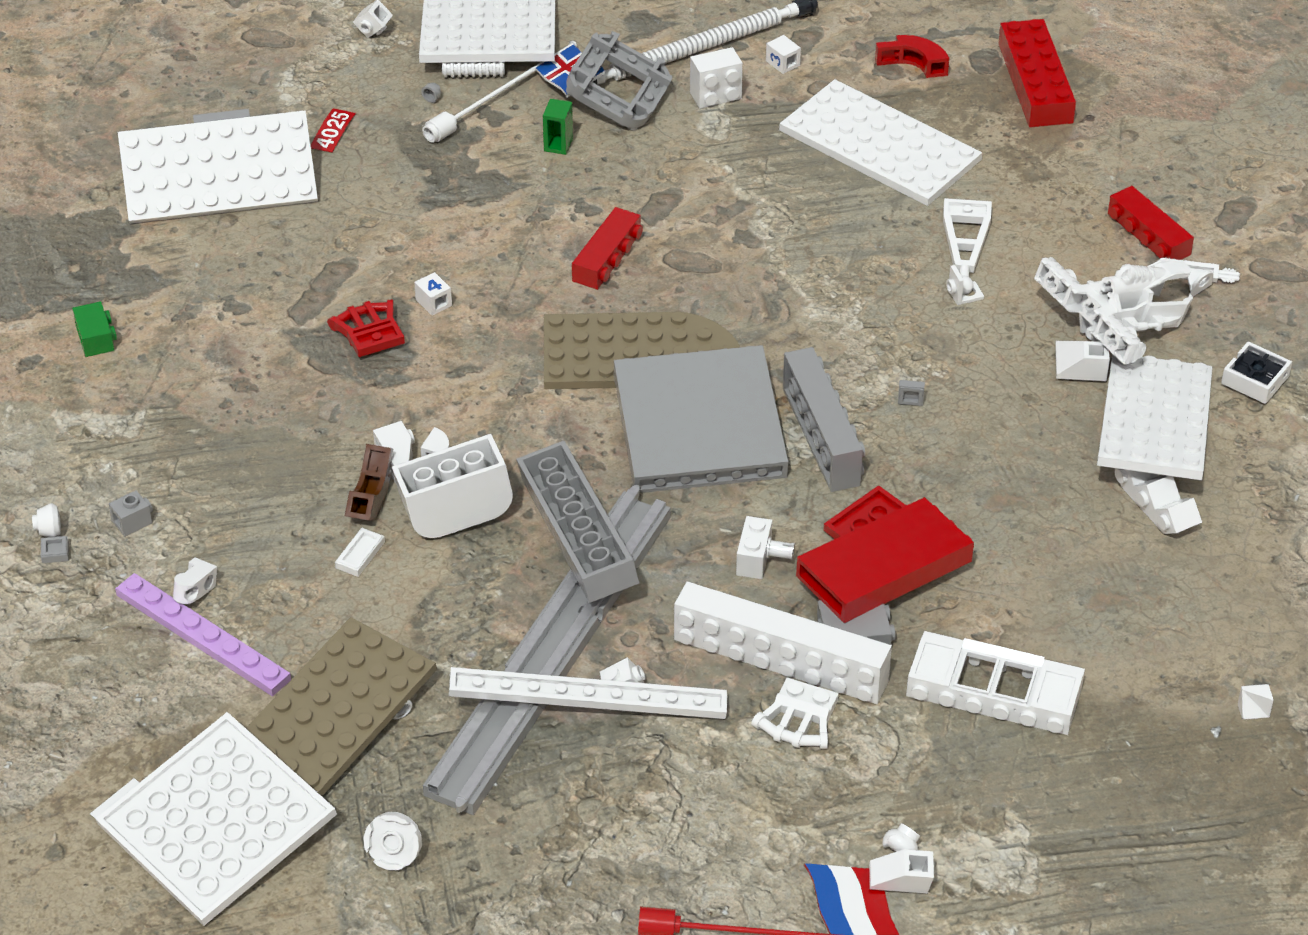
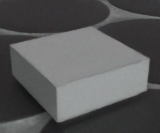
[898,380,925,406]
[41,536,69,563]

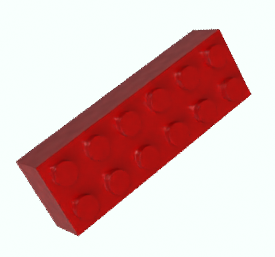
[998,19,1076,127]

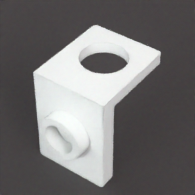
[946,265,984,305]

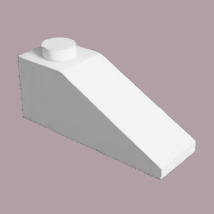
[373,421,415,485]

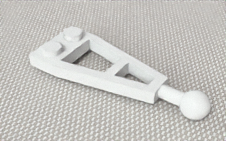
[943,198,992,295]

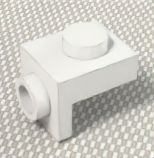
[600,657,645,683]

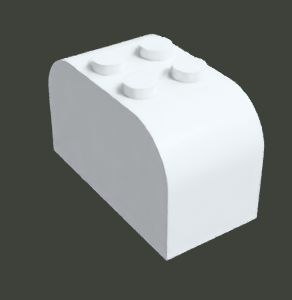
[392,434,513,538]

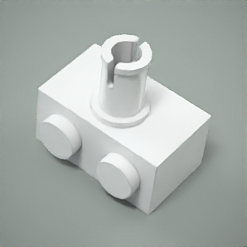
[736,516,795,579]

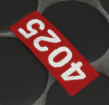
[310,108,356,152]

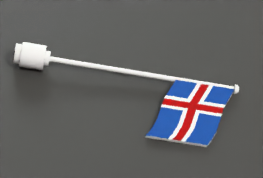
[422,41,605,142]

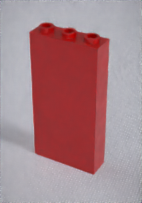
[796,497,974,623]

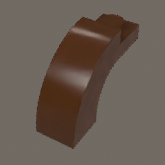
[344,444,394,521]

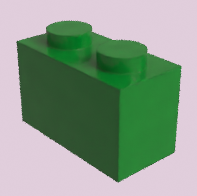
[543,98,573,155]
[72,301,117,357]

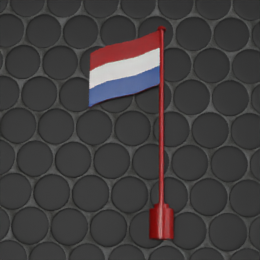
[638,863,899,935]

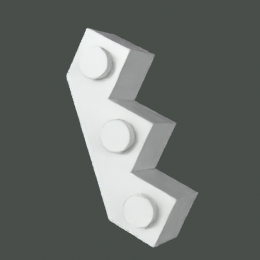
[1115,468,1202,534]

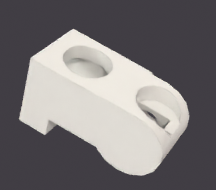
[173,557,217,604]

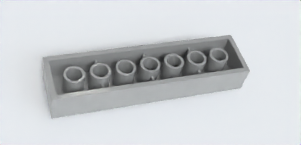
[516,441,639,603]

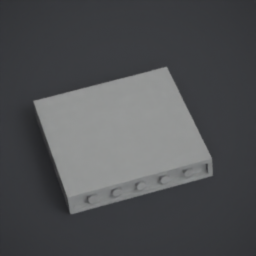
[614,345,788,493]

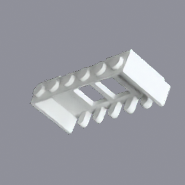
[906,631,1085,735]

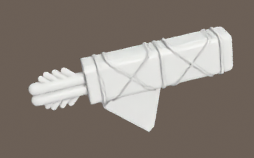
[1160,258,1240,296]

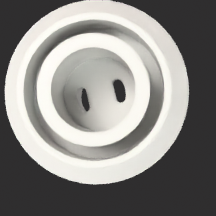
[32,503,61,537]

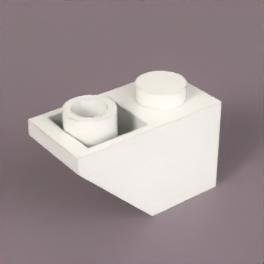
[869,849,934,894]

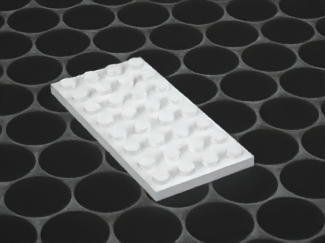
[779,79,982,206]
[118,111,318,224]
[1097,354,1212,480]

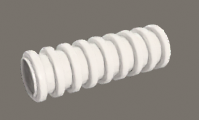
[442,62,505,78]

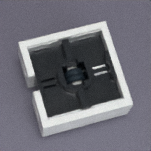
[1221,342,1292,404]

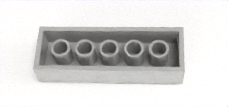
[783,347,865,492]

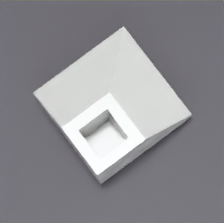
[1055,341,1110,381]

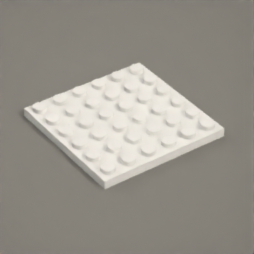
[419,0,555,63]
[95,712,337,926]

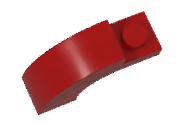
[875,35,949,78]

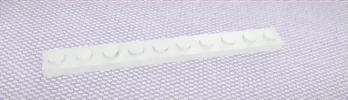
[449,667,727,719]

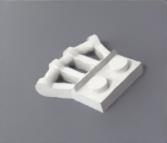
[751,678,839,749]

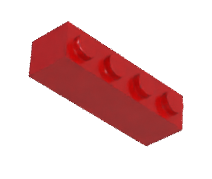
[1108,185,1194,260]
[572,207,643,290]

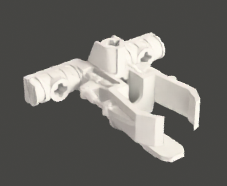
[1034,257,1193,365]

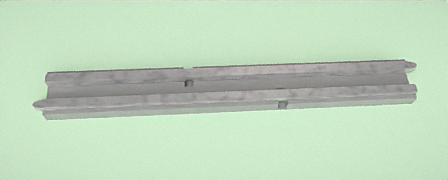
[423,485,671,815]

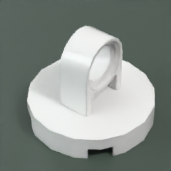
[363,812,422,870]

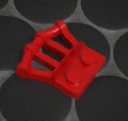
[327,299,405,357]

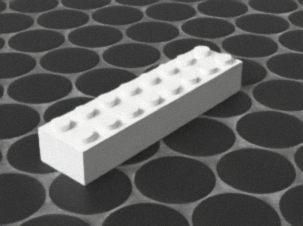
[674,582,892,704]

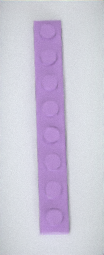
[115,573,291,697]

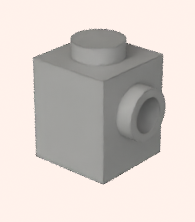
[109,490,153,537]

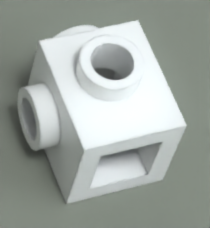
[353,0,393,38]

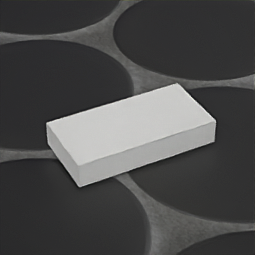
[335,528,385,577]

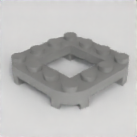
[566,31,672,131]

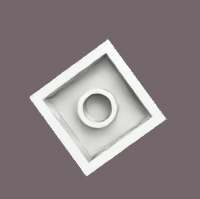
[690,47,743,109]

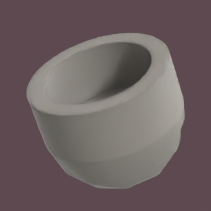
[421,83,441,103]

